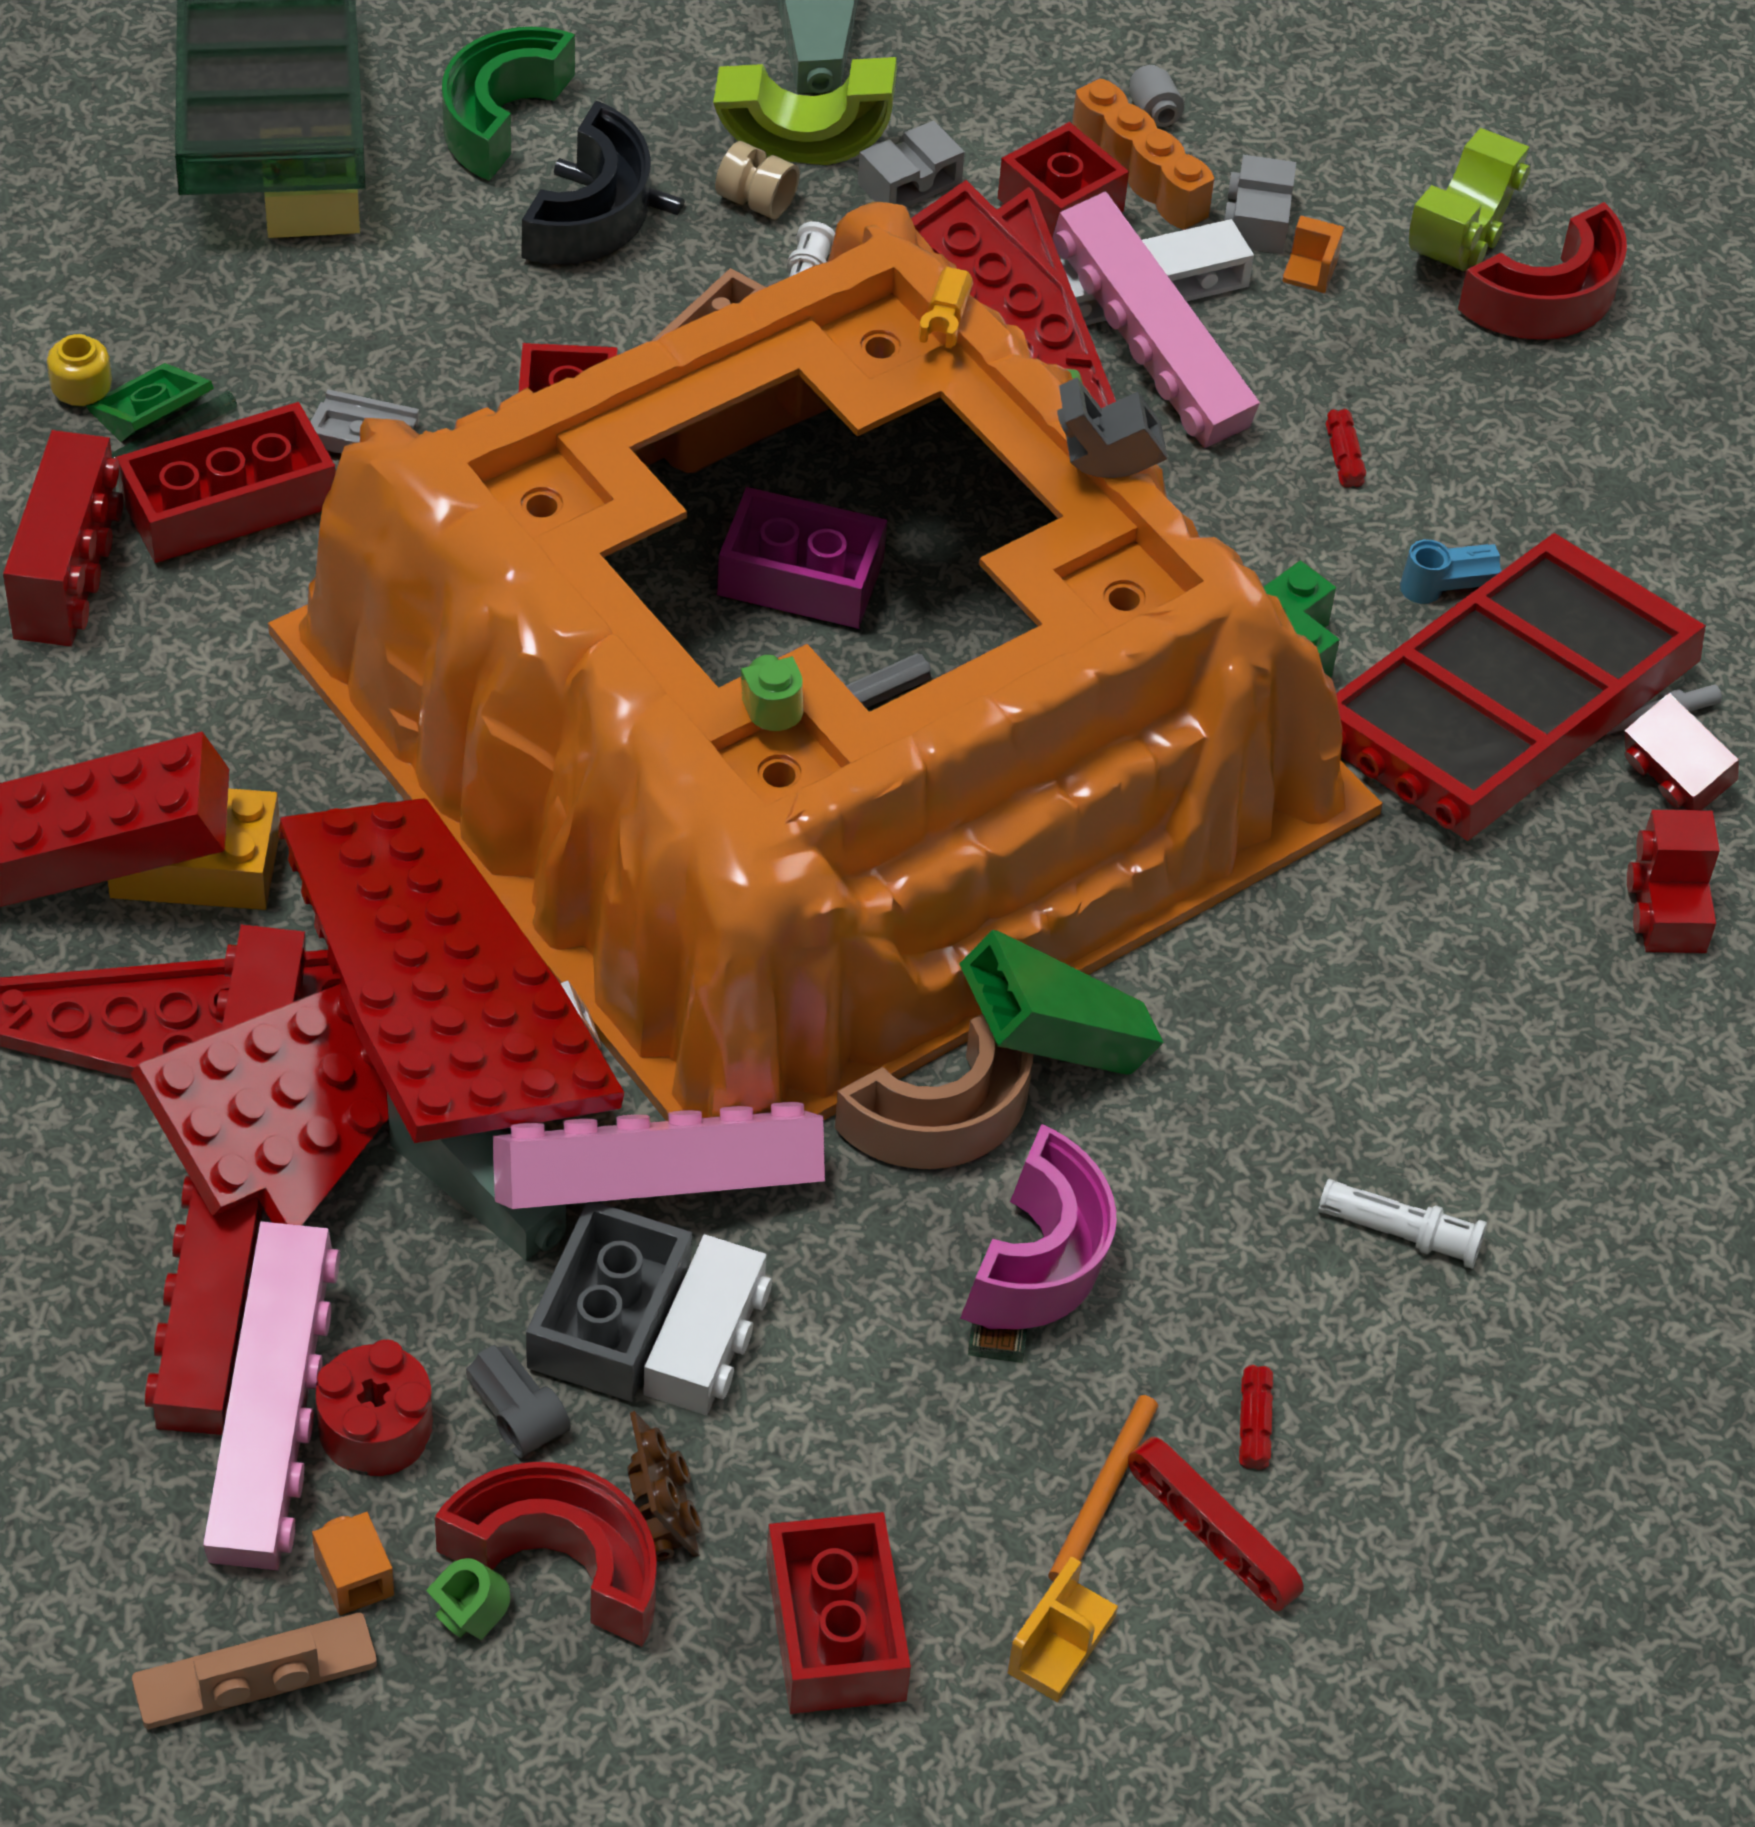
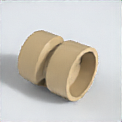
[715,141,800,220]

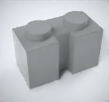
[858,120,965,207]
[1224,155,1296,254]

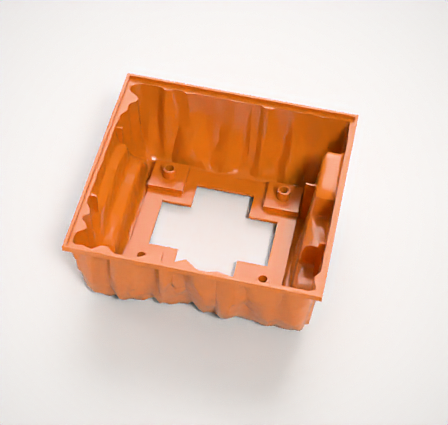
[268,202,1383,1121]

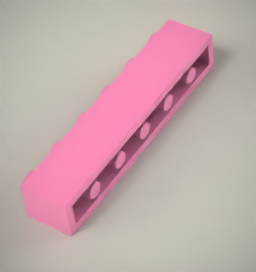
[1052,191,1260,448]
[493,1102,825,1209]
[203,1221,340,1570]

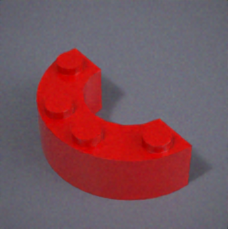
[1458,202,1627,339]
[435,1462,657,1647]

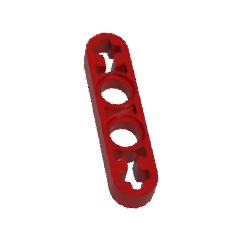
[1128,1437,1304,1611]

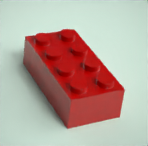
[115,402,336,563]
[3,430,124,647]

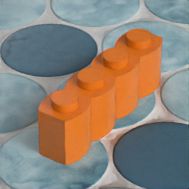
[1072,78,1214,230]

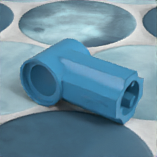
[1400,539,1501,604]

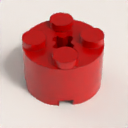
[316,1339,433,1476]

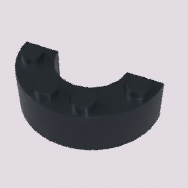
[521,101,651,265]

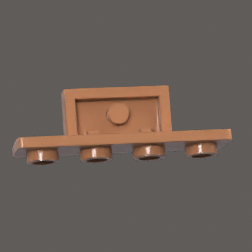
[132,1613,377,1729]

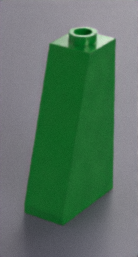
[959,930,1164,1075]

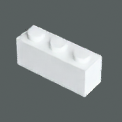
[644,1234,772,1416]

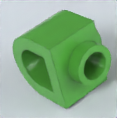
[741,655,803,731]
[426,1558,510,1640]

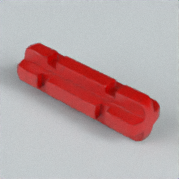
[1325,408,1366,488]
[1239,1365,1273,1470]

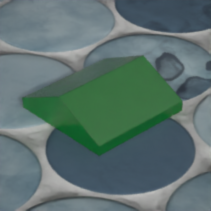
[86,363,214,442]

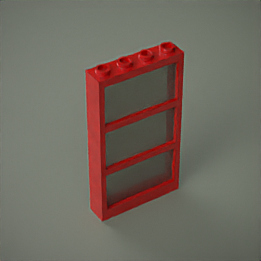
[1336,533,1706,841]

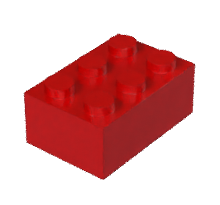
[766,1512,911,1714]

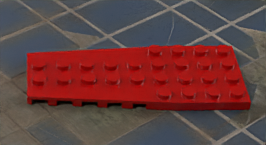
[278,798,624,1143]

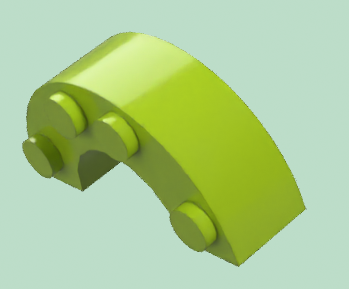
[713,57,897,165]
[1409,127,1530,271]

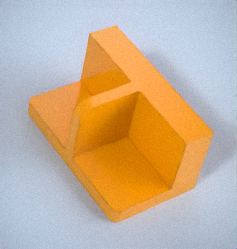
[1007,1557,1118,1703]

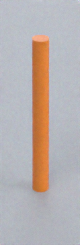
[1048,1395,1158,1581]

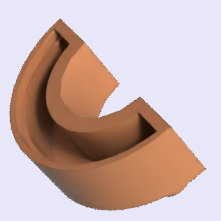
[835,1014,1034,1169]

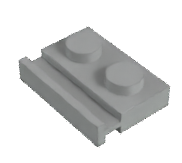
[310,389,419,453]

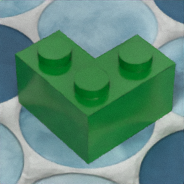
[1264,560,1340,678]

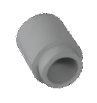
[1129,65,1184,127]

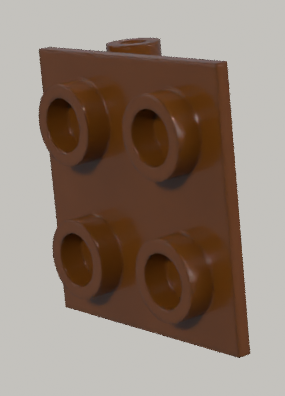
[627,1411,702,1561]

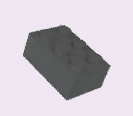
[526,1202,692,1402]

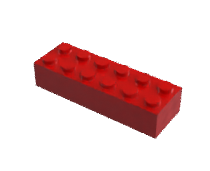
[0,731,230,907]

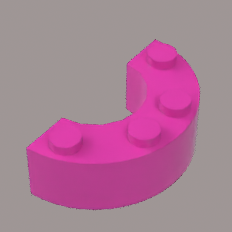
[960,1124,1117,1329]

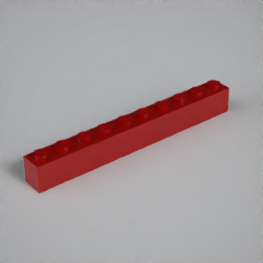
[145,924,306,1435]

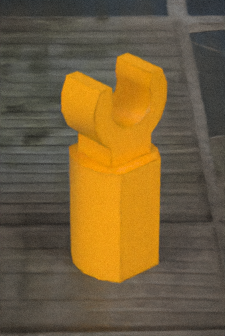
[919,267,973,349]

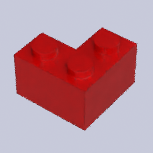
[1627,810,1720,953]

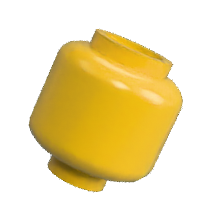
[47,334,112,406]

